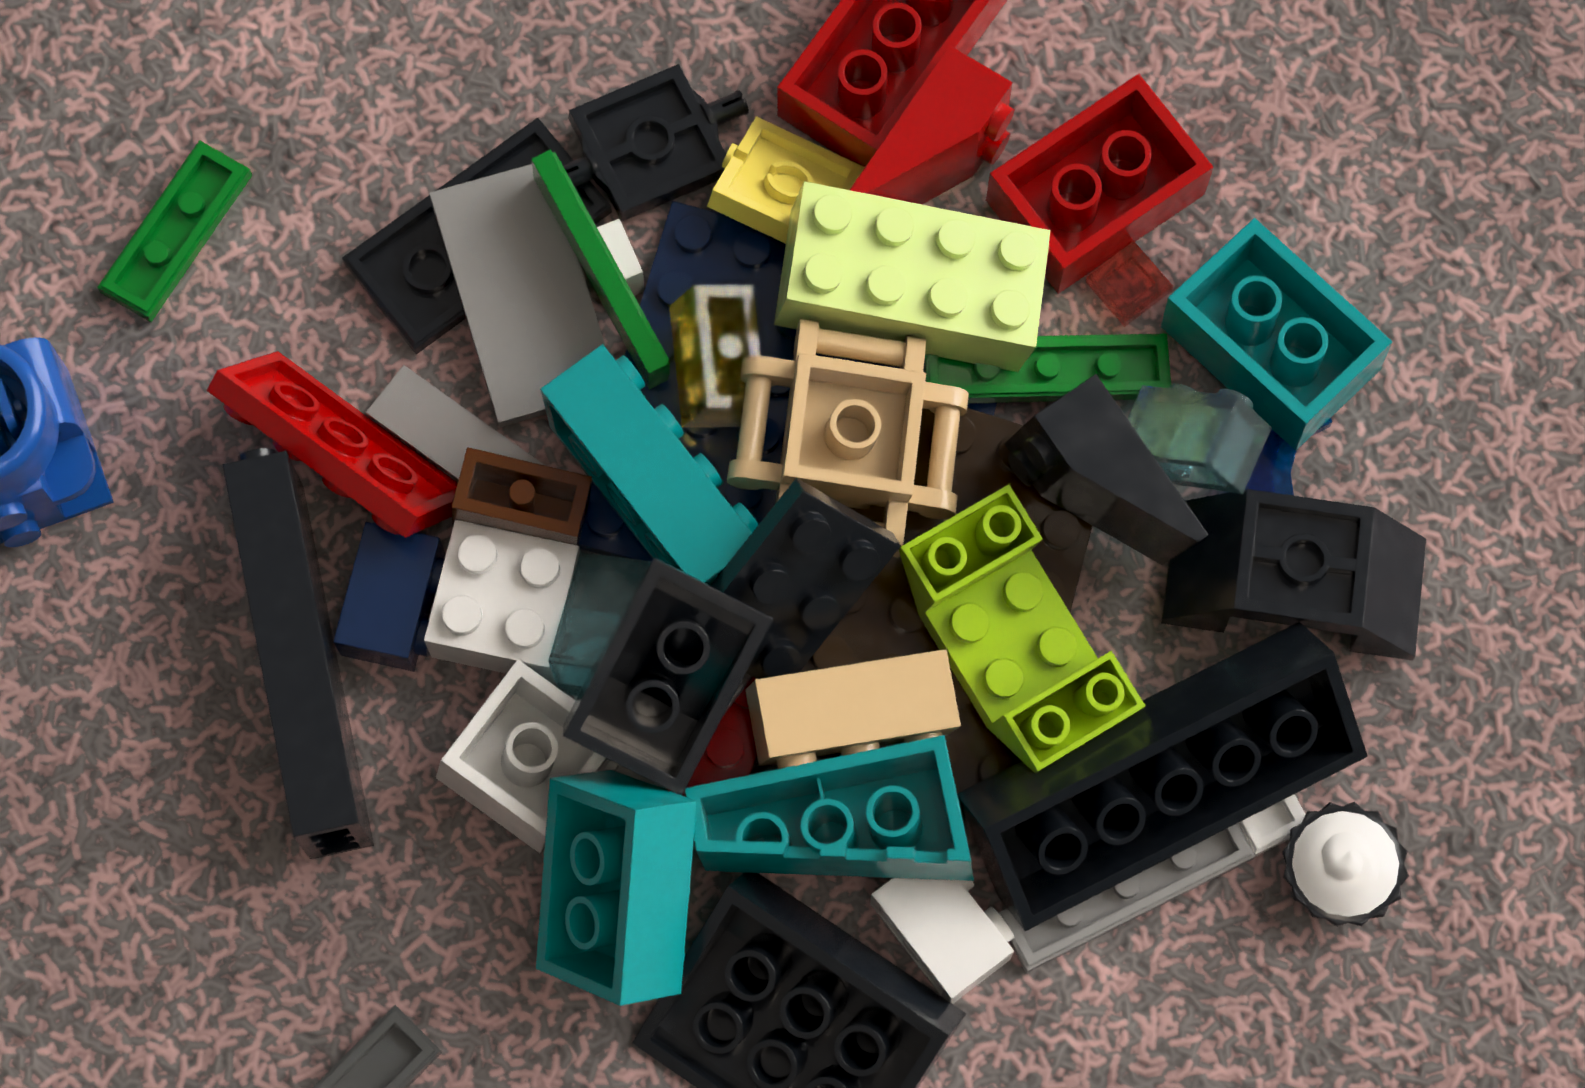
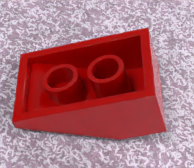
[850,45,1015,205]

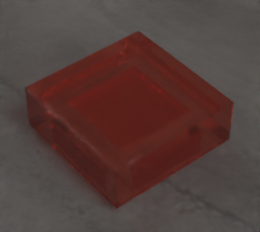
[1085,241,1173,327]

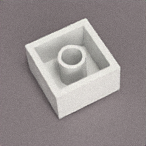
[424,520,584,684]
[436,660,608,853]

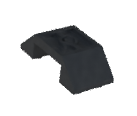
[1161,489,1426,661]

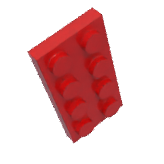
[206,351,458,538]

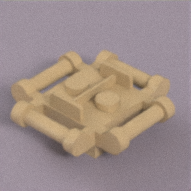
[727,319,969,558]

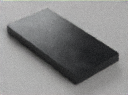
[342,118,612,354]

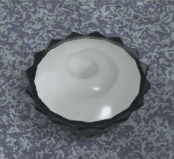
[1282,802,1409,927]

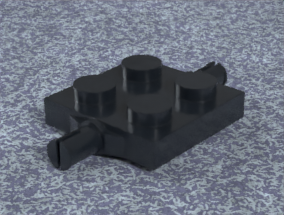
[563,64,749,222]

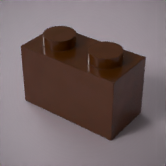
[451,447,592,546]

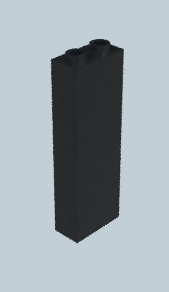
[222,448,374,860]

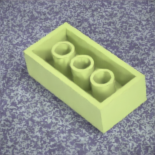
[774,181,1051,372]

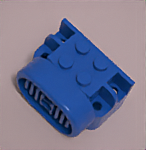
[0,337,114,547]

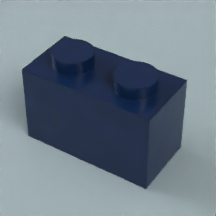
[333,521,445,672]

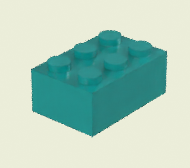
[1161,217,1393,451]
[536,770,697,1006]

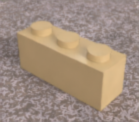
[745,649,961,769]

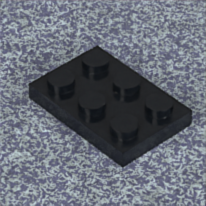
[711,478,901,679]

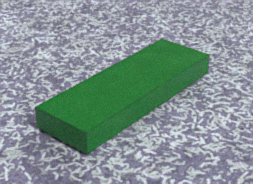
[97,140,252,322]

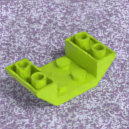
[899,484,1146,773]

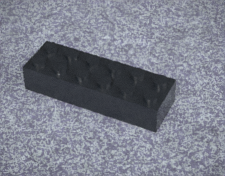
[957,622,1368,931]

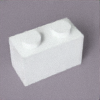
[870,878,1014,1004]

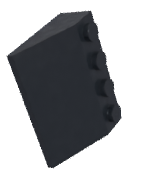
[632,872,967,1088]

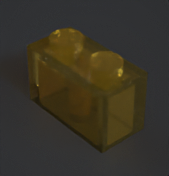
[669,285,761,428]

